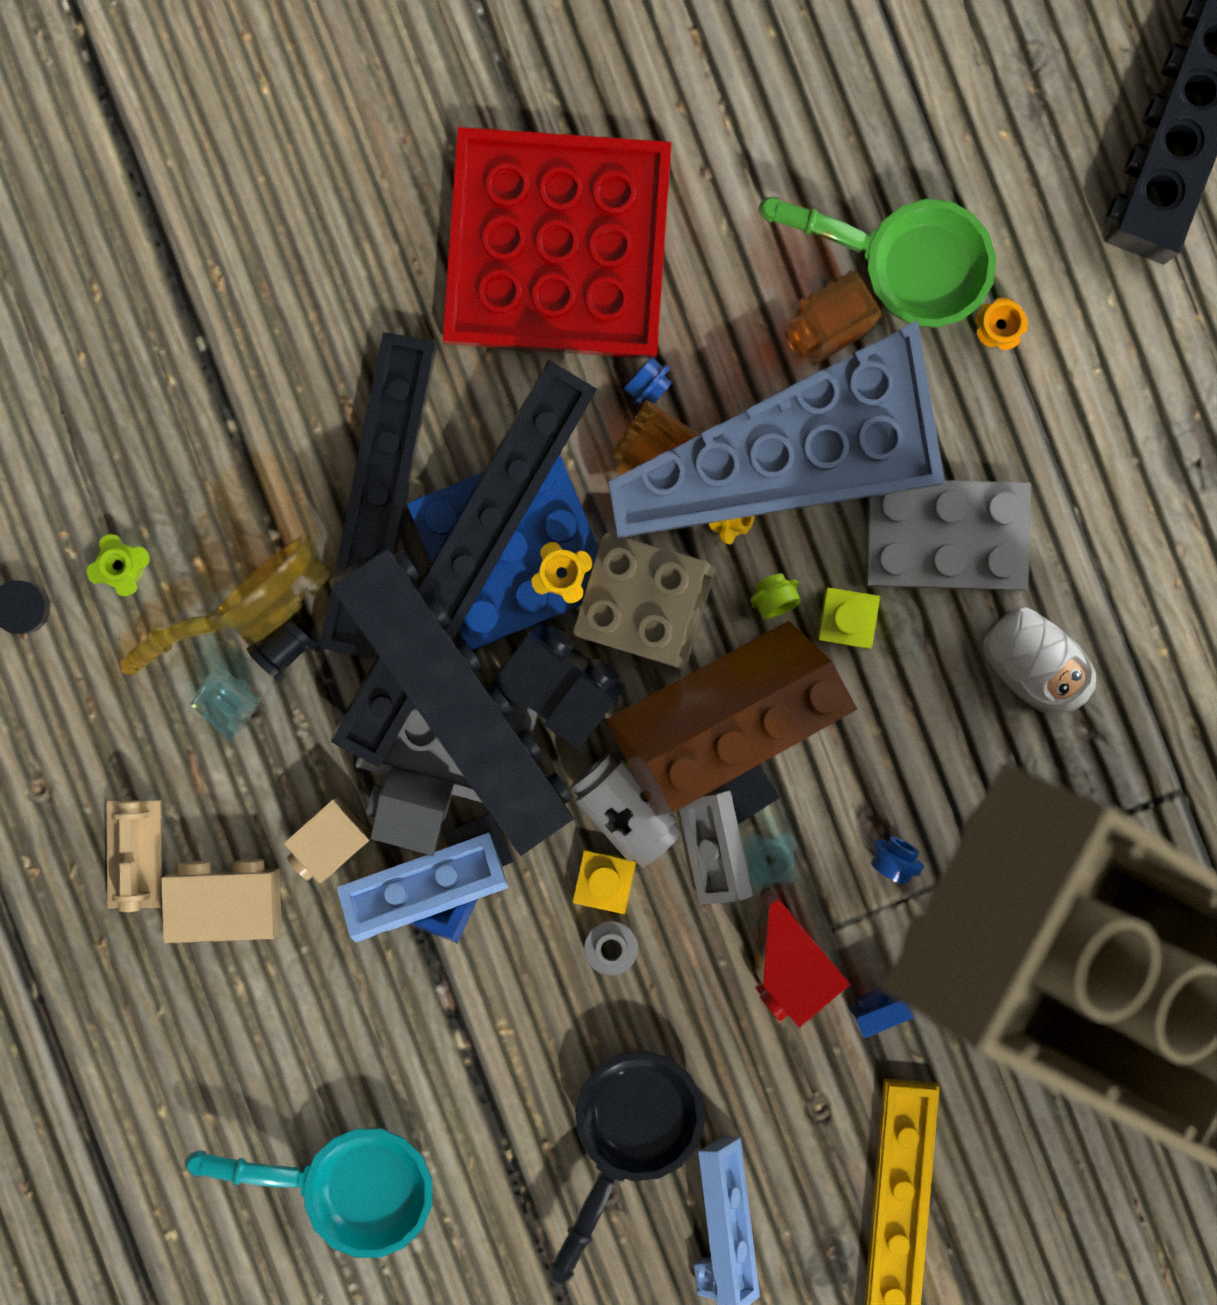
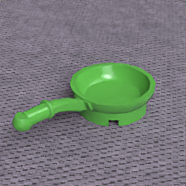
[758,196,996,328]

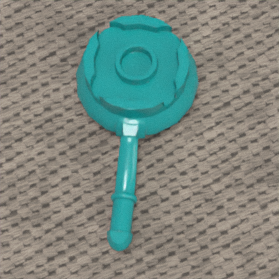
[185,1128,433,1258]

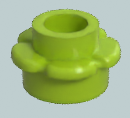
[750,573,801,620]

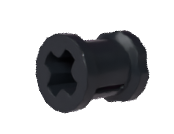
[246,611,318,682]

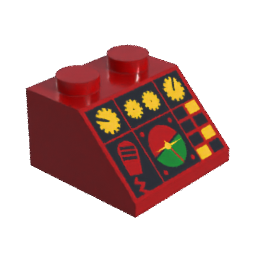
[754,887,851,1028]

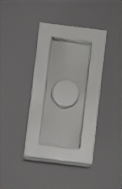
[679,791,753,905]

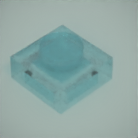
[190,666,261,740]

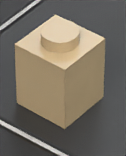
[284,796,372,884]

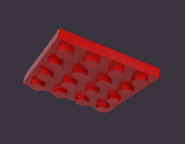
[443,127,672,359]

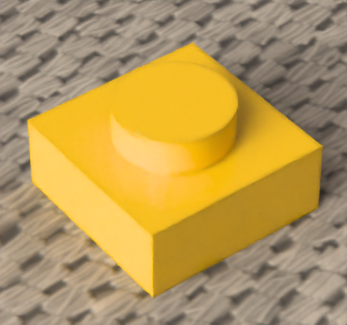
[573,849,636,914]

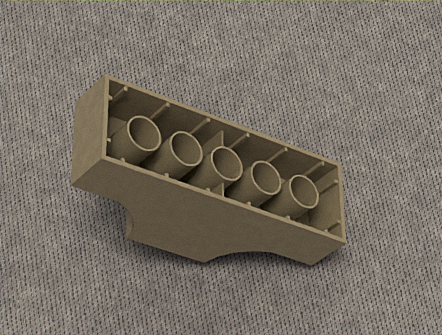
[881,762,1217,1169]

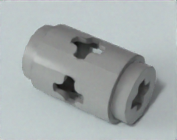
[570,752,681,868]

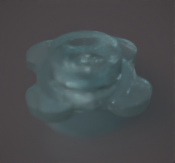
[744,833,798,887]

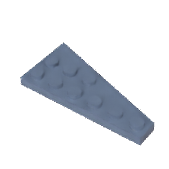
[608,320,945,538]

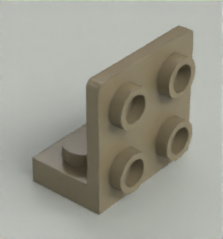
[574,533,717,670]

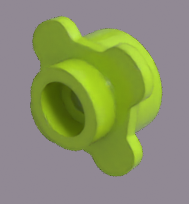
[87,534,150,596]

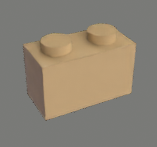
[161,859,282,943]

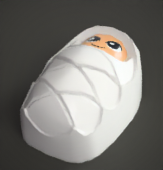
[983,607,1096,713]

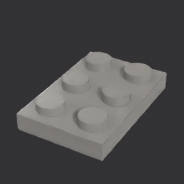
[865,480,1031,591]

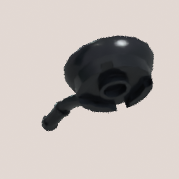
[549,1051,705,1286]

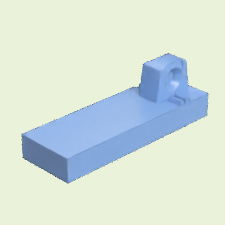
[337,832,509,942]
[694,1137,760,1305]

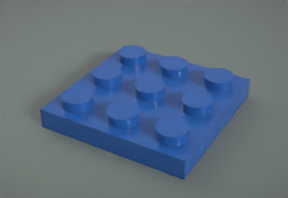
[407,455,599,651]

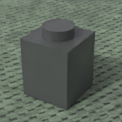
[366,767,455,856]

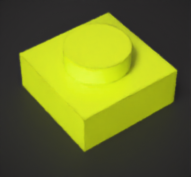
[817,587,880,649]

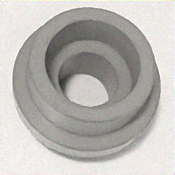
[584,921,638,975]

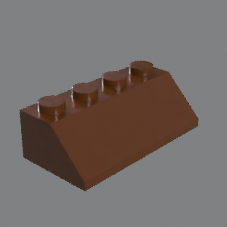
[605,621,858,816]

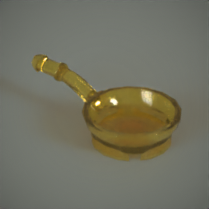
[119,533,330,676]

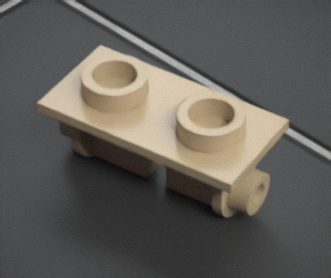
[106,800,162,912]

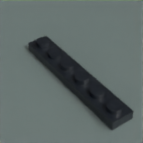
[319,332,438,659]

